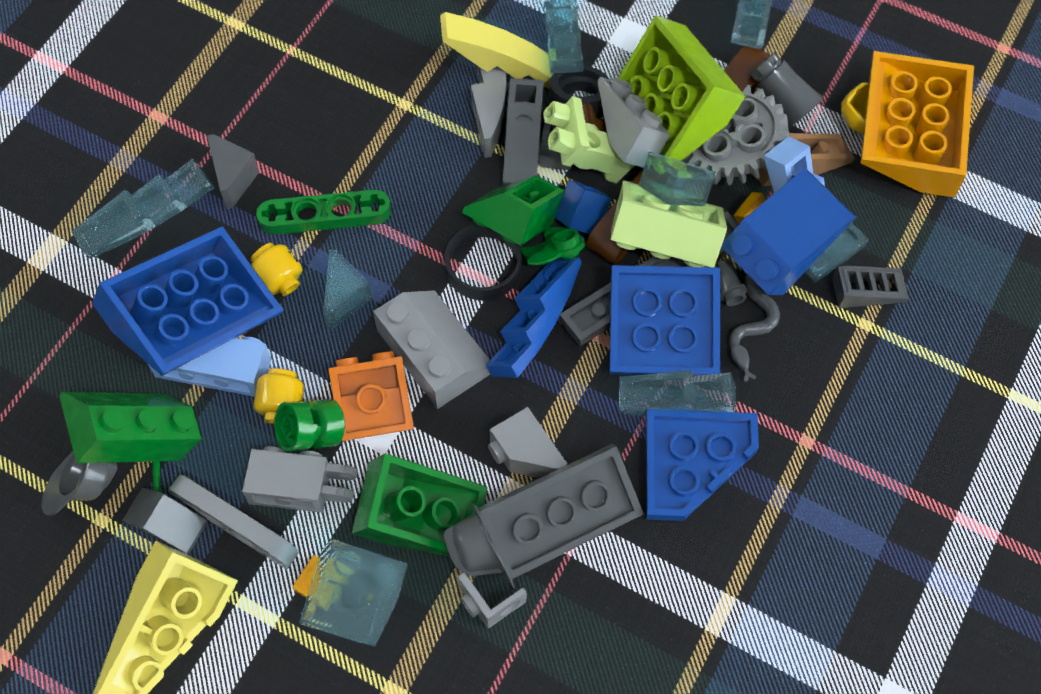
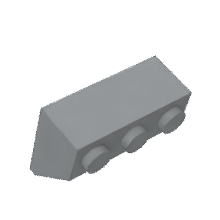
[373,290,490,409]

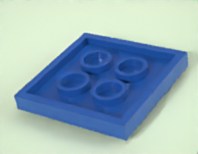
[610,265,720,377]

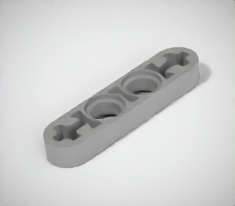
[168,475,299,569]

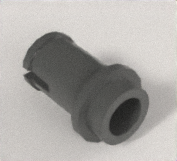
[715,259,747,306]

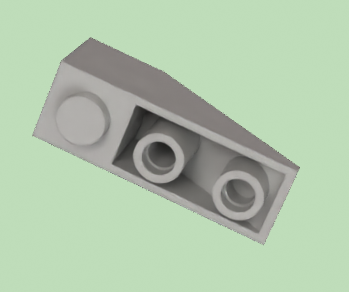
[598,77,670,170]

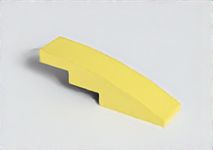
[440,12,557,89]

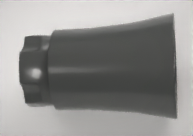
[750,52,824,128]

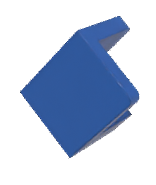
[555,179,612,234]

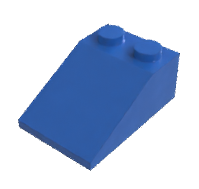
[721,168,856,295]

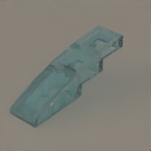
[543,0,583,73]
[71,158,215,259]

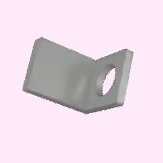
[457,572,527,628]

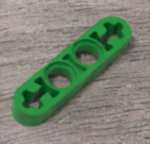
[256,190,391,235]

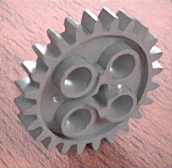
[682,84,789,185]

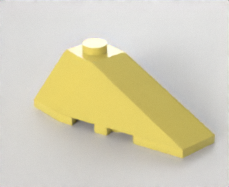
[93,541,238,694]

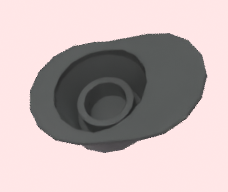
[41,451,118,516]
[443,503,515,590]

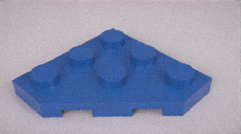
[645,409,759,521]

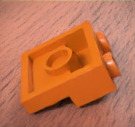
[328,351,414,442]

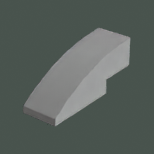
[471,66,506,158]

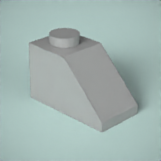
[488,407,568,478]

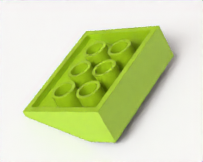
[618,15,746,174]

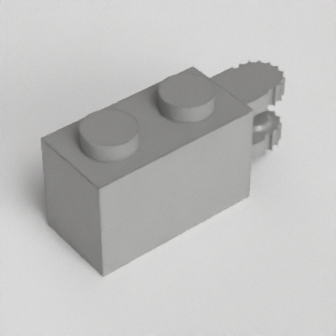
[242,447,358,513]

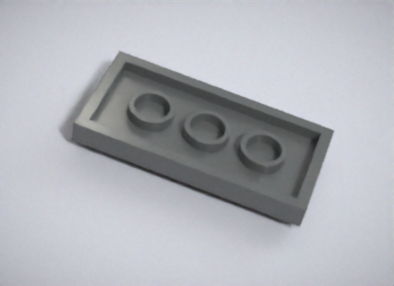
[478,444,644,579]

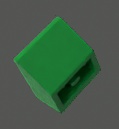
[462,175,565,246]

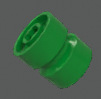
[274,399,345,451]

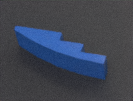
[486,257,582,378]

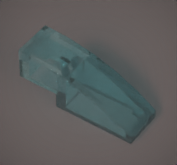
[730,0,772,49]
[619,370,736,416]

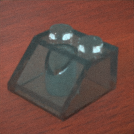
[299,539,407,647]

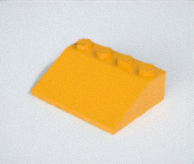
[861,51,974,198]

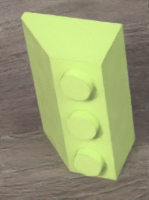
[611,180,727,267]

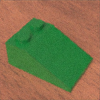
[351,453,488,557]

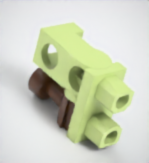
[543,96,635,183]

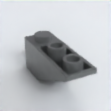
[503,78,544,185]

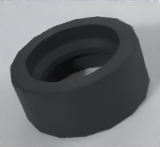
[549,65,610,119]

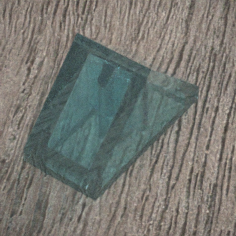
[639,151,716,206]
[323,250,372,329]

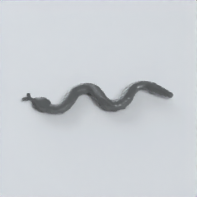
[729,274,780,382]

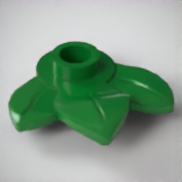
[520,227,585,265]

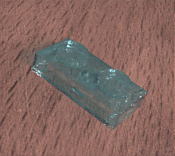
[805,222,869,283]

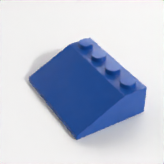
[92,226,284,376]

